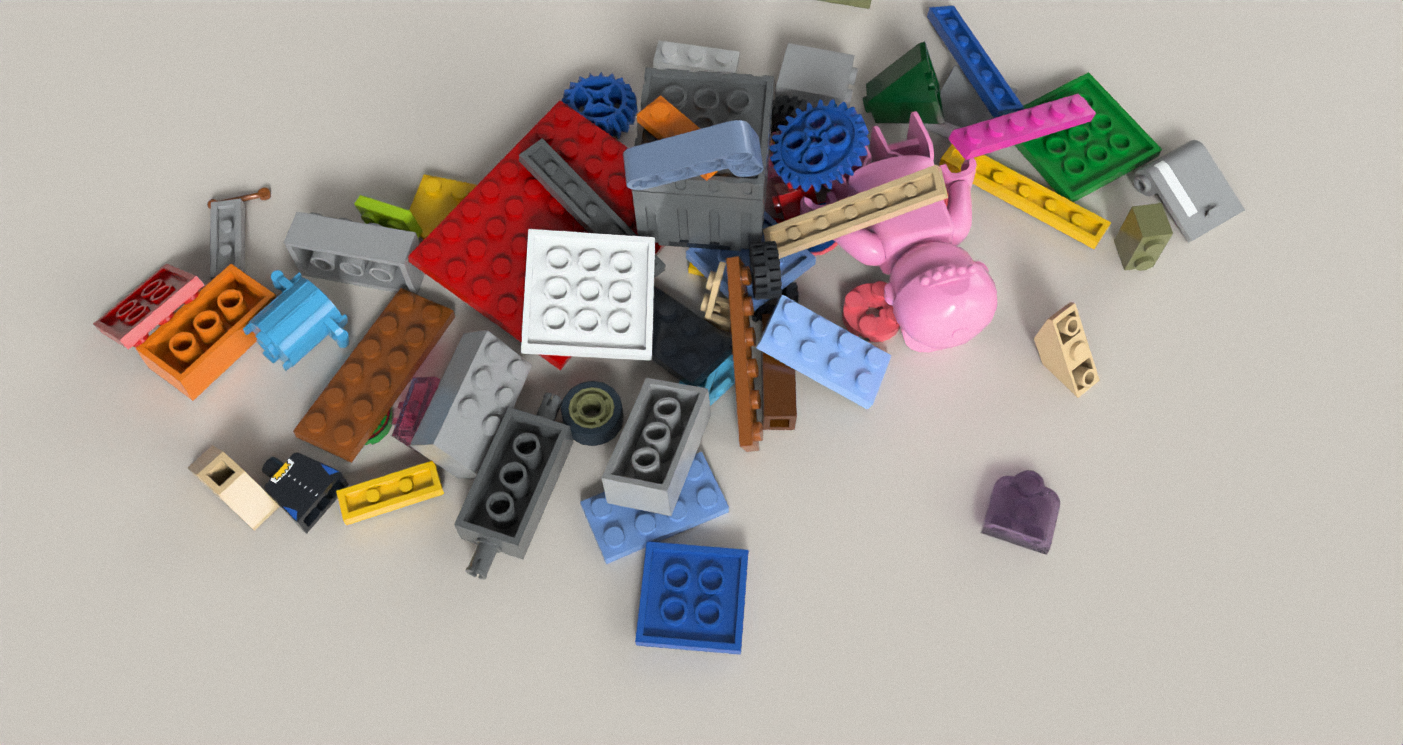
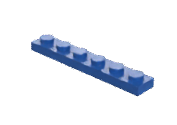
[927,5,1024,118]

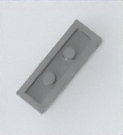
[210,198,245,280]

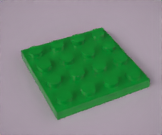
[1015,72,1162,202]

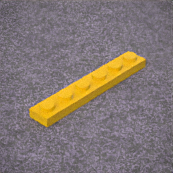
[939,144,1111,250]

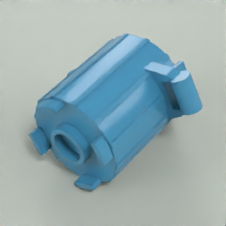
[243,270,350,371]

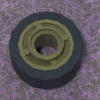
[561,381,624,446]

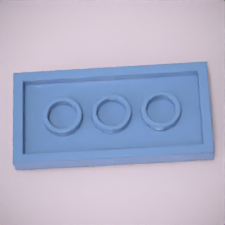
[580,452,729,564]

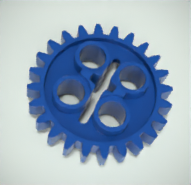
[770,99,870,192]

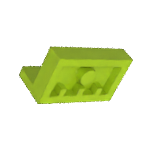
[354,195,423,238]

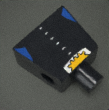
[262,452,349,534]

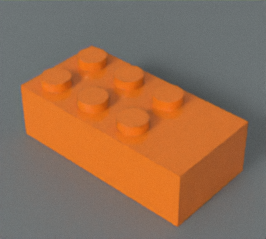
[135,264,277,401]

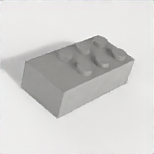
[284,212,425,295]
[410,330,532,478]
[602,378,711,516]

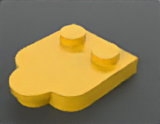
[409,174,477,240]

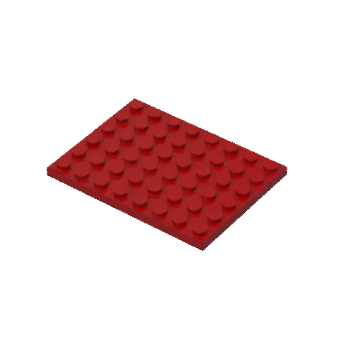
[408,100,665,371]

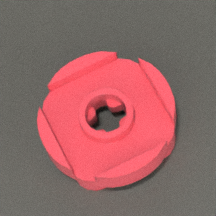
[842,281,900,342]

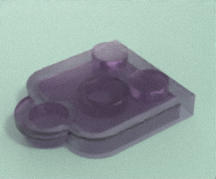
[980,470,1060,555]

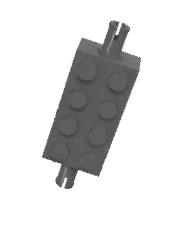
[454,393,574,580]

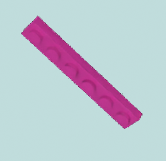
[948,94,1096,160]

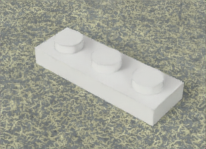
[653,40,740,74]

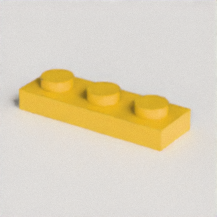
[336,461,444,525]

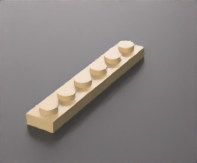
[763,164,948,259]

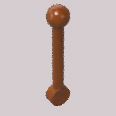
[207,188,271,209]

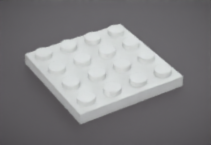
[521,229,655,360]

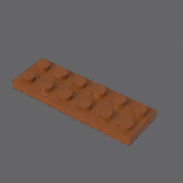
[293,288,455,463]

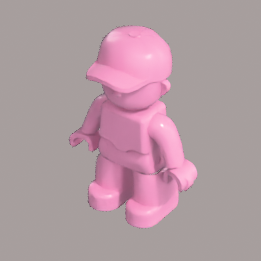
[800,111,997,352]

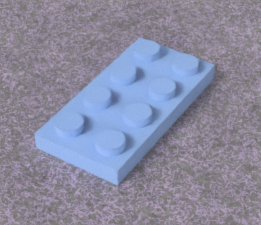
[756,295,892,410]

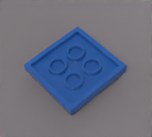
[635,541,749,655]

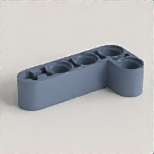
[623,120,764,190]

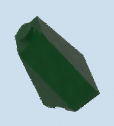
[863,41,945,124]

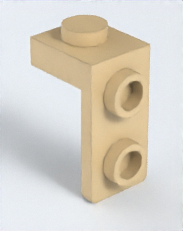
[700,261,732,333]

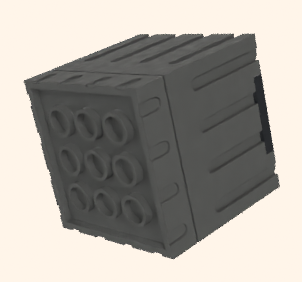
[632,67,774,251]

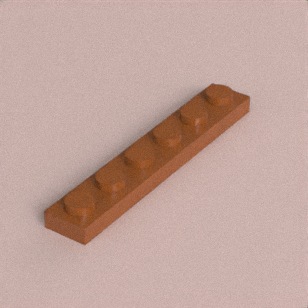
[726,256,763,452]

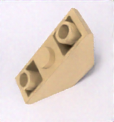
[1034,302,1100,398]
[188,445,280,531]

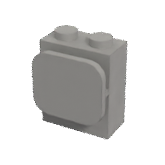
[775,43,858,108]

